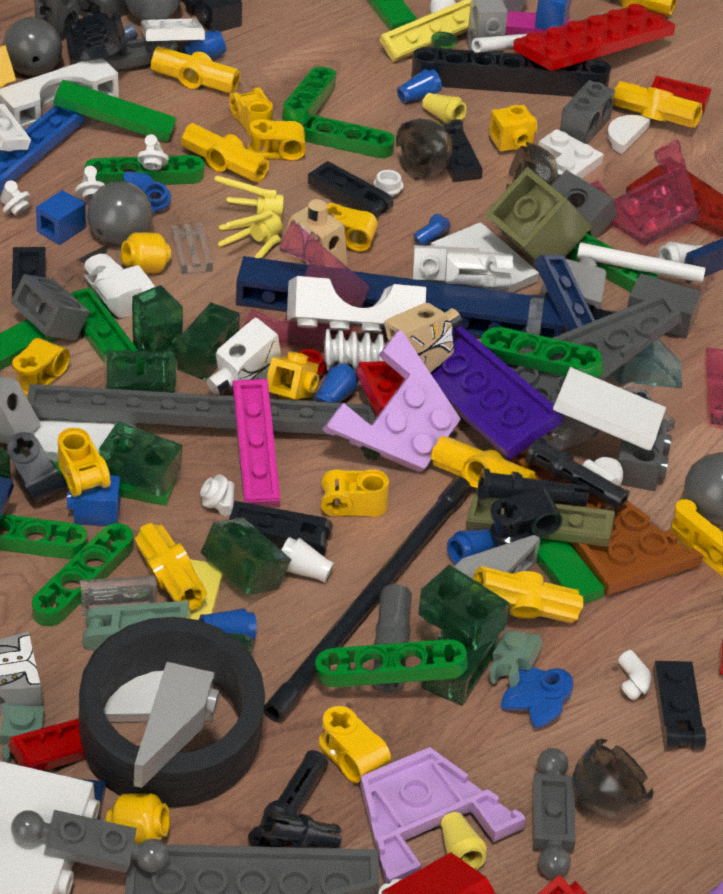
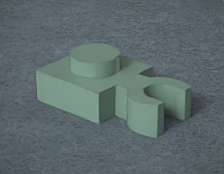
[489,630,542,687]
[0,705,45,763]

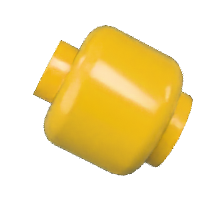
[121,232,171,274]
[106,793,170,844]

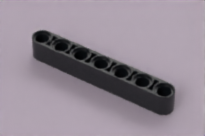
[411,47,611,97]

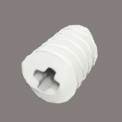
[323,329,386,372]

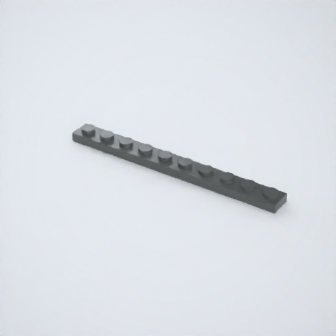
[28,384,376,435]

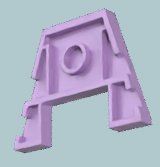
[322,329,460,473]
[360,747,526,884]

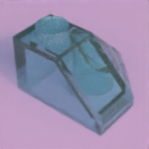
[615,339,682,388]

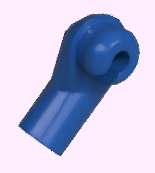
[413,214,450,246]

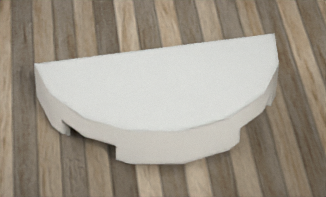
[607,115,651,154]

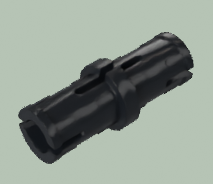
[260,811,342,848]

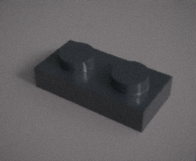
[12,247,46,299]

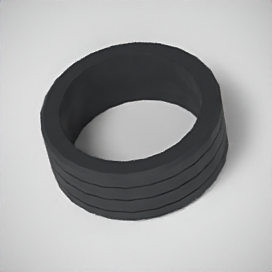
[79,617,265,807]

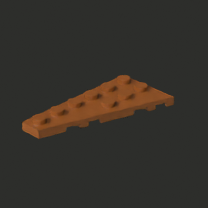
[510,442,703,596]

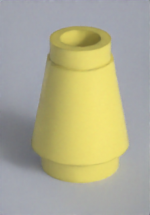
[422,93,467,123]
[440,812,487,870]

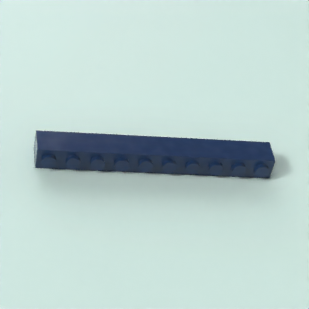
[236,256,563,339]

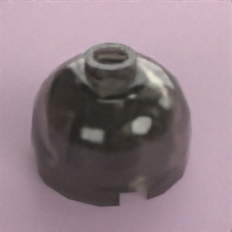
[396,118,453,180]
[506,142,561,190]
[573,738,654,820]

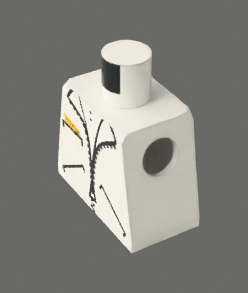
[206,317,281,395]

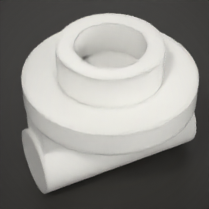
[137,134,169,170]
[75,166,105,203]
[0,181,31,216]
[582,457,623,486]
[200,474,235,516]

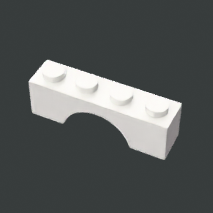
[0,58,119,130]
[287,276,426,333]

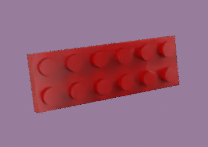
[513,4,675,71]

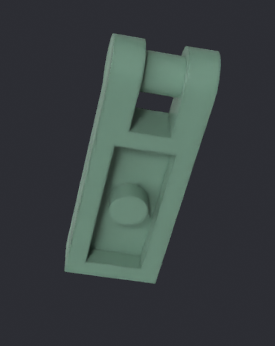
[82,601,191,651]

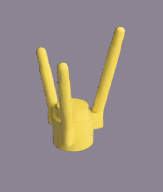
[214,176,283,231]
[218,210,283,258]

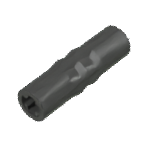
[373,584,412,692]

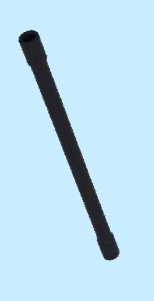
[264,476,471,722]

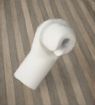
[618,650,652,700]

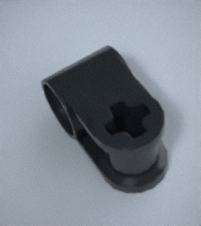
[7,432,67,504]
[490,488,563,545]

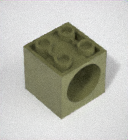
[485,167,592,260]

